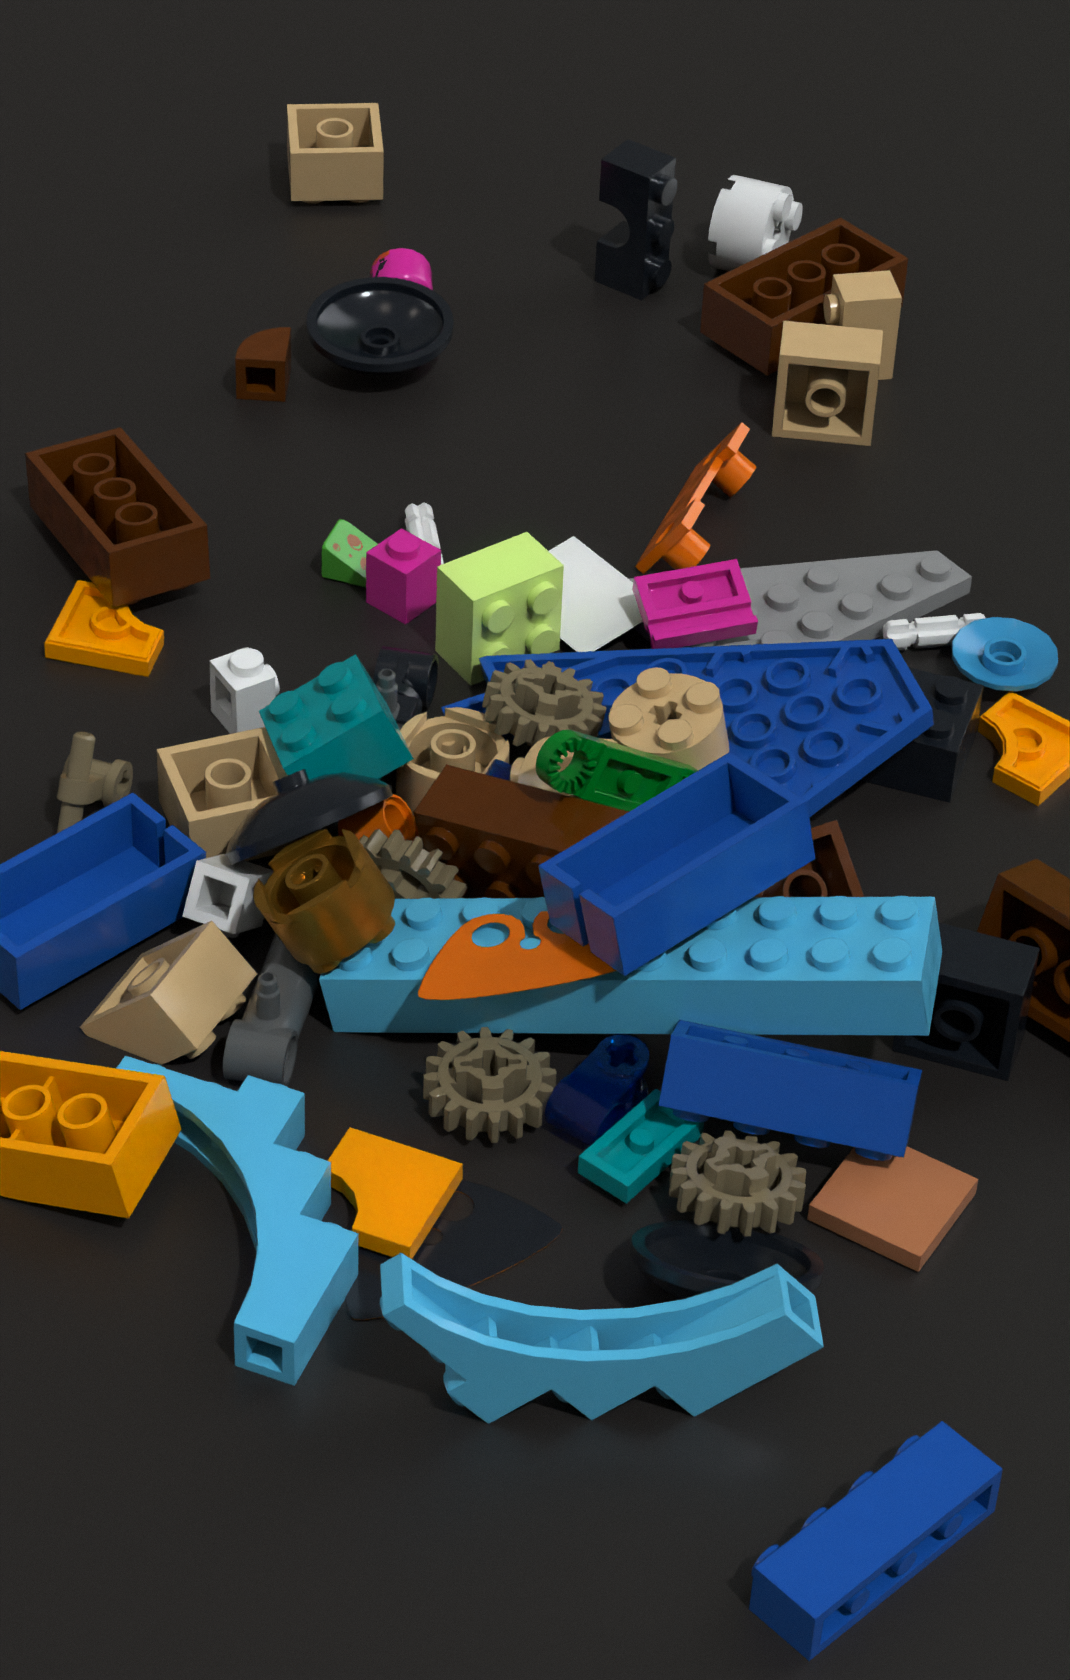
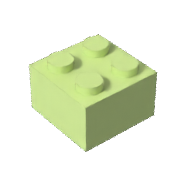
[435,532,564,686]

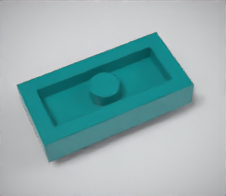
[578,1089,704,1204]

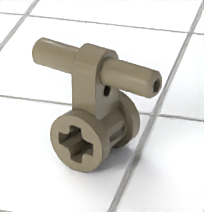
[56,732,133,834]

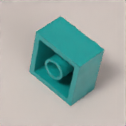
[259,654,414,779]

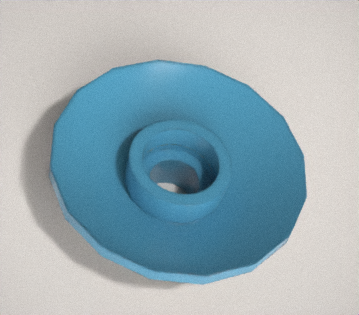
[952,617,1058,692]

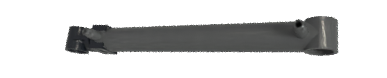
[223,646,439,1087]

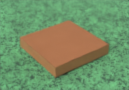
[807,1146,978,1272]

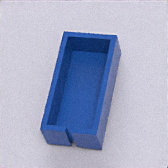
[538,752,816,976]
[0,793,206,1010]

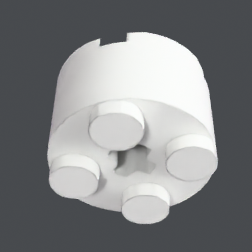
[708,175,803,271]

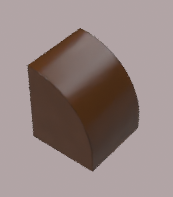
[235,327,291,402]

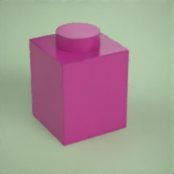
[366,528,441,625]

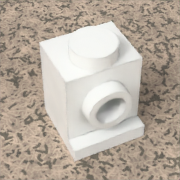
[209,647,280,734]

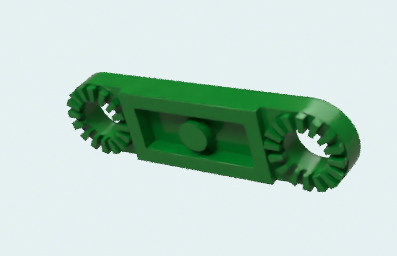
[536,730,698,812]

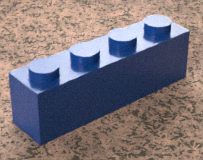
[658,1020,922,1161]
[749,1421,1003,1661]

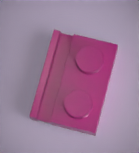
[632,559,758,649]

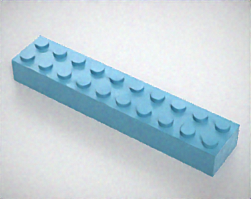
[319,896,942,1036]

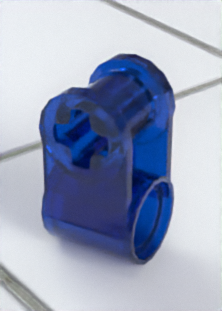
[544,1034,649,1146]

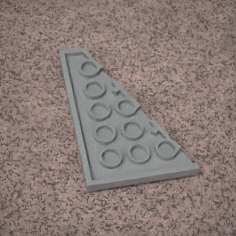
[629,550,972,648]

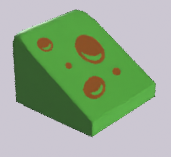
[322,519,378,588]

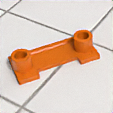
[635,422,756,574]

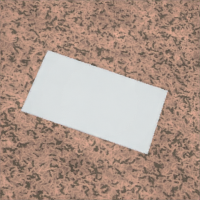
[549,536,643,652]

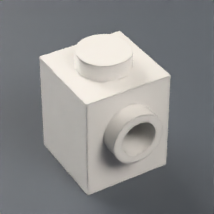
[182,854,274,938]

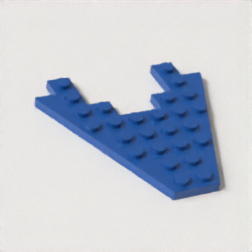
[441,639,934,817]

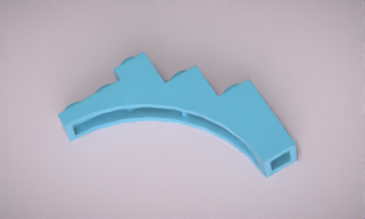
[117,1056,359,1386]
[380,1253,824,1424]

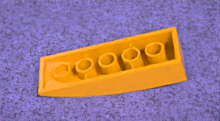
[0,1051,182,1218]

